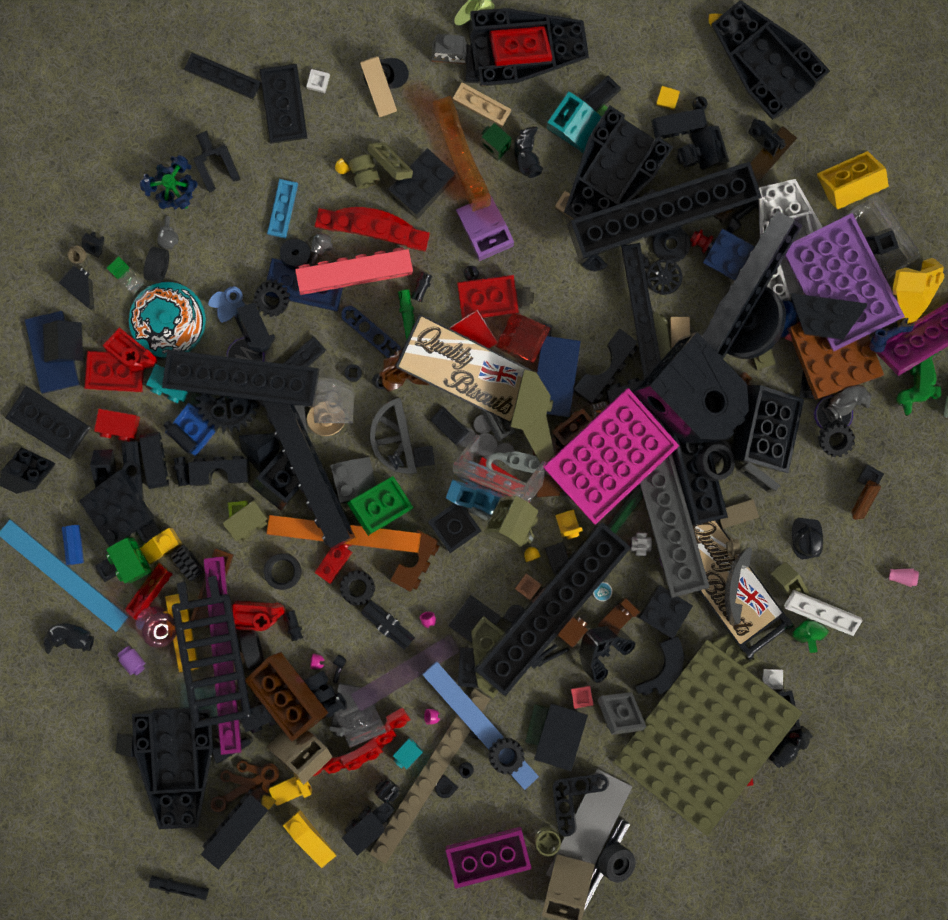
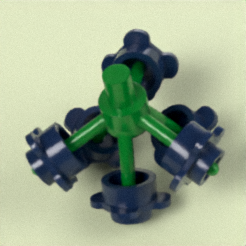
[140,155,198,210]

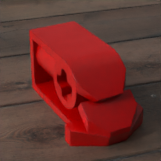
[103,327,158,371]
[233,600,285,631]

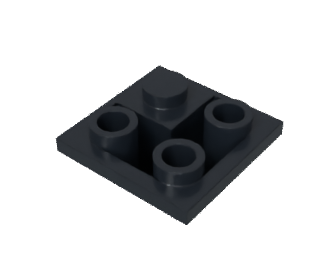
[0,447,56,494]

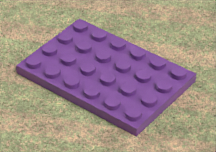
[785,213,905,352]

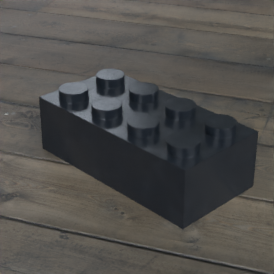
[200,786,276,870]

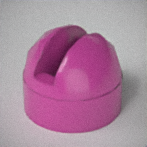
[420,611,436,628]
[310,654,325,670]
[424,709,440,725]

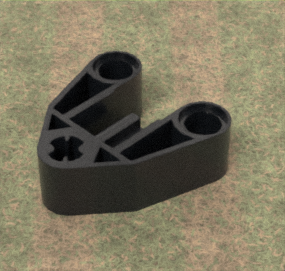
[579,626,635,683]

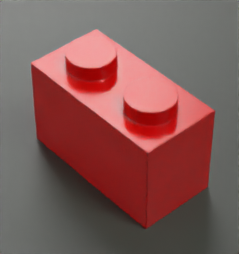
[94,409,140,442]

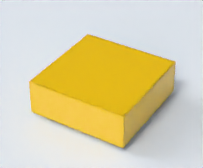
[656,86,680,110]

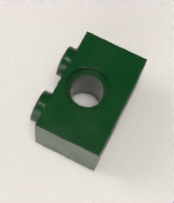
[481,123,511,161]

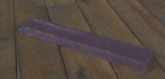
[351,635,460,712]

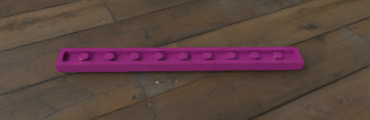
[204,557,242,755]

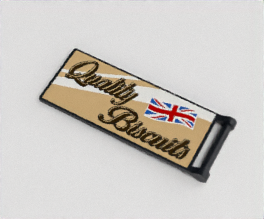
[395,314,532,424]
[693,520,794,660]

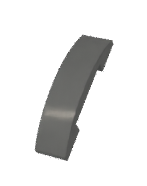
[725,547,752,625]

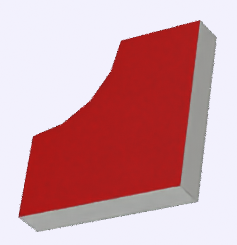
[449,310,498,348]

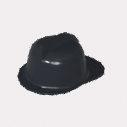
[364,58,409,89]
[792,517,823,560]

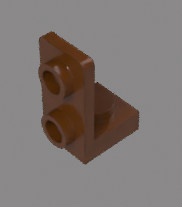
[598,598,640,629]

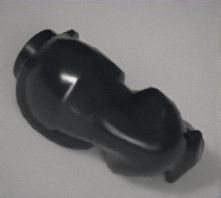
[514,127,543,178]
[43,623,94,654]
[769,726,812,768]

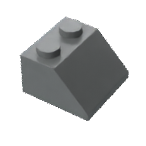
[331,457,376,503]

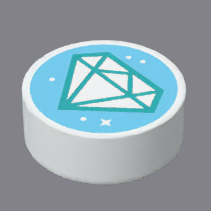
[593,582,612,601]

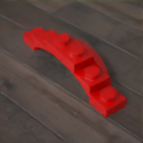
[315,207,430,252]
[313,707,411,776]

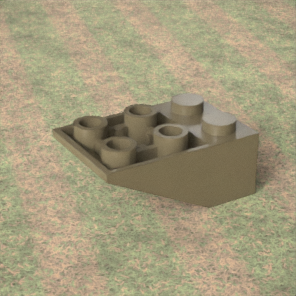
[266,731,332,785]
[542,854,595,920]

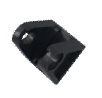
[193,131,241,193]

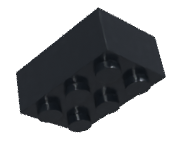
[388,148,456,219]

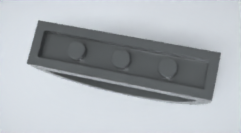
[370,398,417,474]

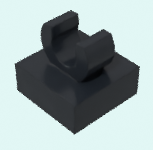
[82,232,105,258]

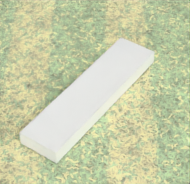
[784,590,863,636]

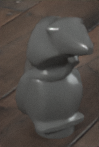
[825,385,872,421]

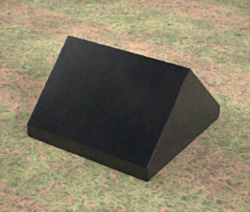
[43,320,84,363]

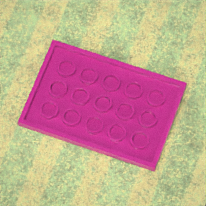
[542,388,679,525]

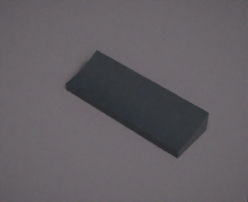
[663,423,728,526]

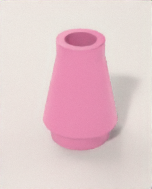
[889,568,919,587]

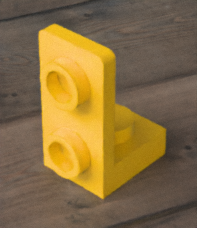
[555,509,583,540]
[269,776,312,806]

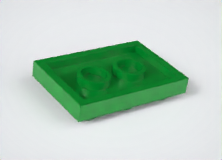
[347,476,414,536]

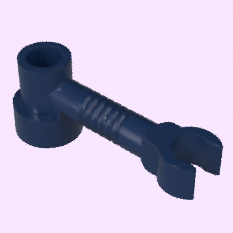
[869,318,915,352]

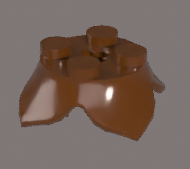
[379,350,429,392]

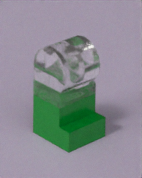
[107,256,145,294]

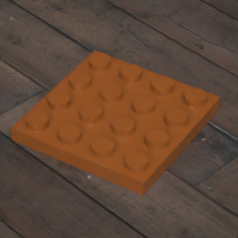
[787,323,884,400]

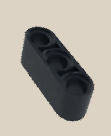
[651,109,708,139]
[140,432,169,489]

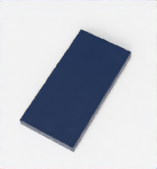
[265,258,343,312]
[25,311,80,394]
[537,336,581,417]

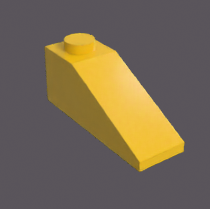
[283,810,337,868]

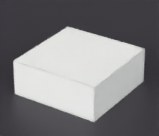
[306,69,330,93]

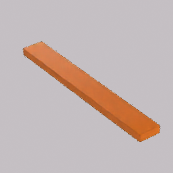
[267,515,421,553]

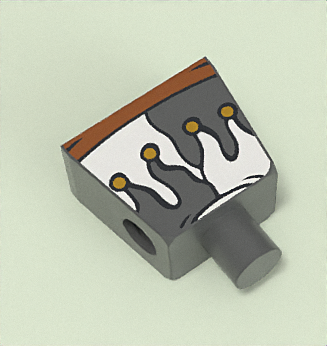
[431,34,468,64]

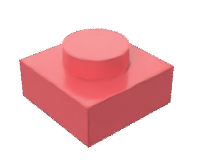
[571,686,593,709]

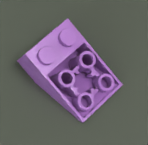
[456,195,514,261]

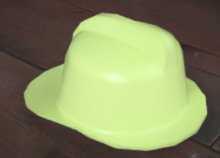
[454,0,495,25]

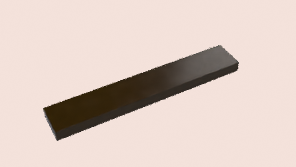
[714,126,797,223]

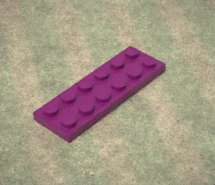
[875,303,948,376]

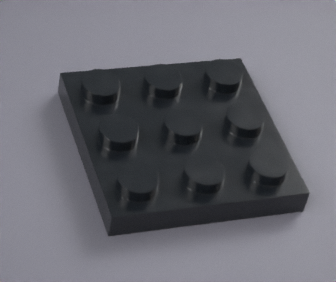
[79,469,155,547]

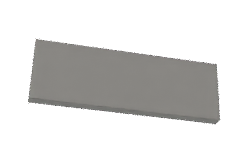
[546,768,632,877]

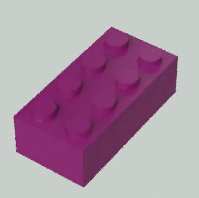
[446,827,532,889]

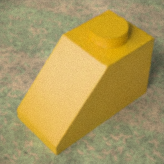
[140,528,183,565]

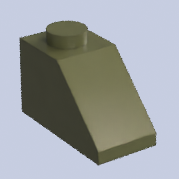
[771,562,811,598]

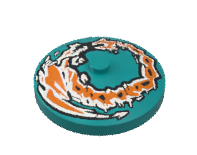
[129,282,206,358]

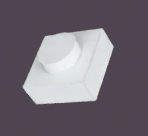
[762,669,783,689]

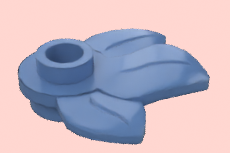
[208,287,245,322]

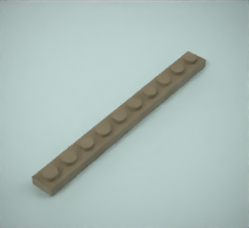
[369,688,491,864]

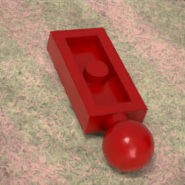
[315,544,353,584]

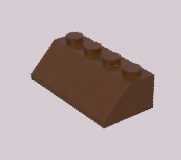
[245,652,328,742]

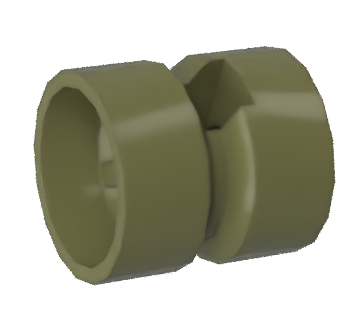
[349,154,380,189]
[535,826,561,856]

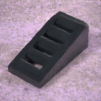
[213,737,253,764]

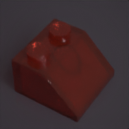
[496,313,551,363]

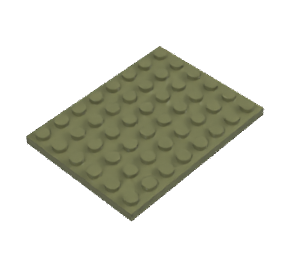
[613,639,803,836]

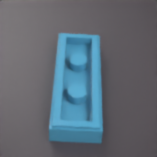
[267,179,298,239]

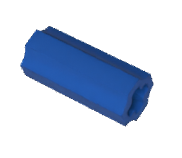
[62,525,84,565]

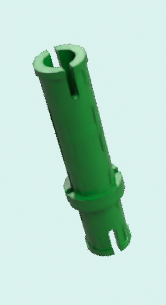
[398,289,415,341]

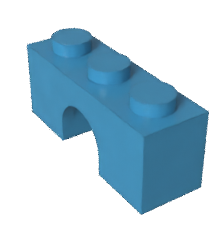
[446,479,505,515]

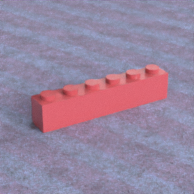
[295,247,413,295]

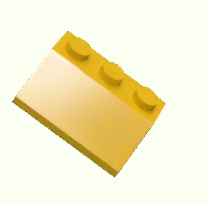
[817,151,889,210]

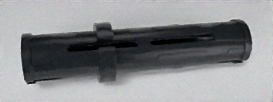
[149,875,209,901]

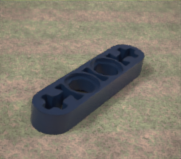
[341,306,401,358]

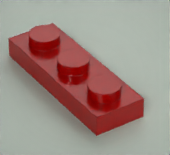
[124,563,172,621]

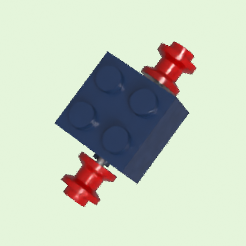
[690,229,755,281]

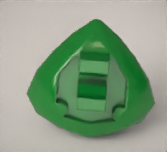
[792,619,829,653]

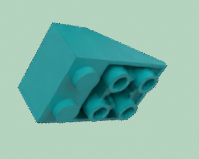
[546,92,602,153]

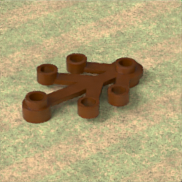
[210,760,279,812]

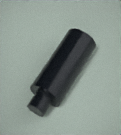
[163,420,198,454]

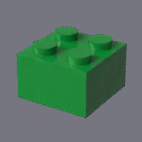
[106,538,152,583]

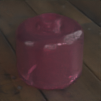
[135,606,176,648]

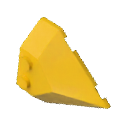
[893,258,944,325]

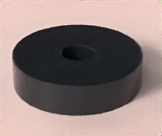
[280,239,311,269]

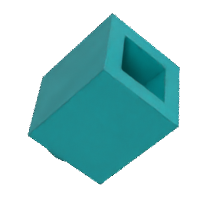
[393,737,423,769]

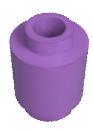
[117,646,145,676]

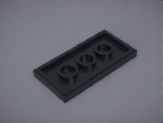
[260,64,308,144]
[5,386,91,459]

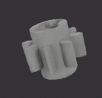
[631,533,652,556]

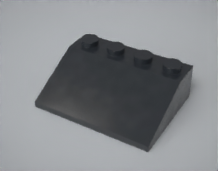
[732,385,804,473]

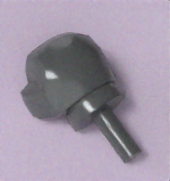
[157,216,179,249]
[310,233,333,265]

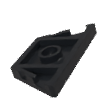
[791,293,868,340]

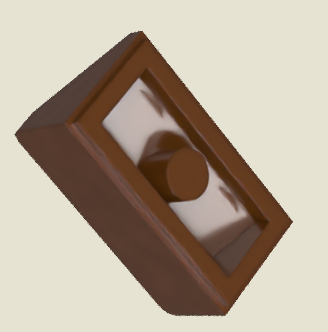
[851,480,881,520]

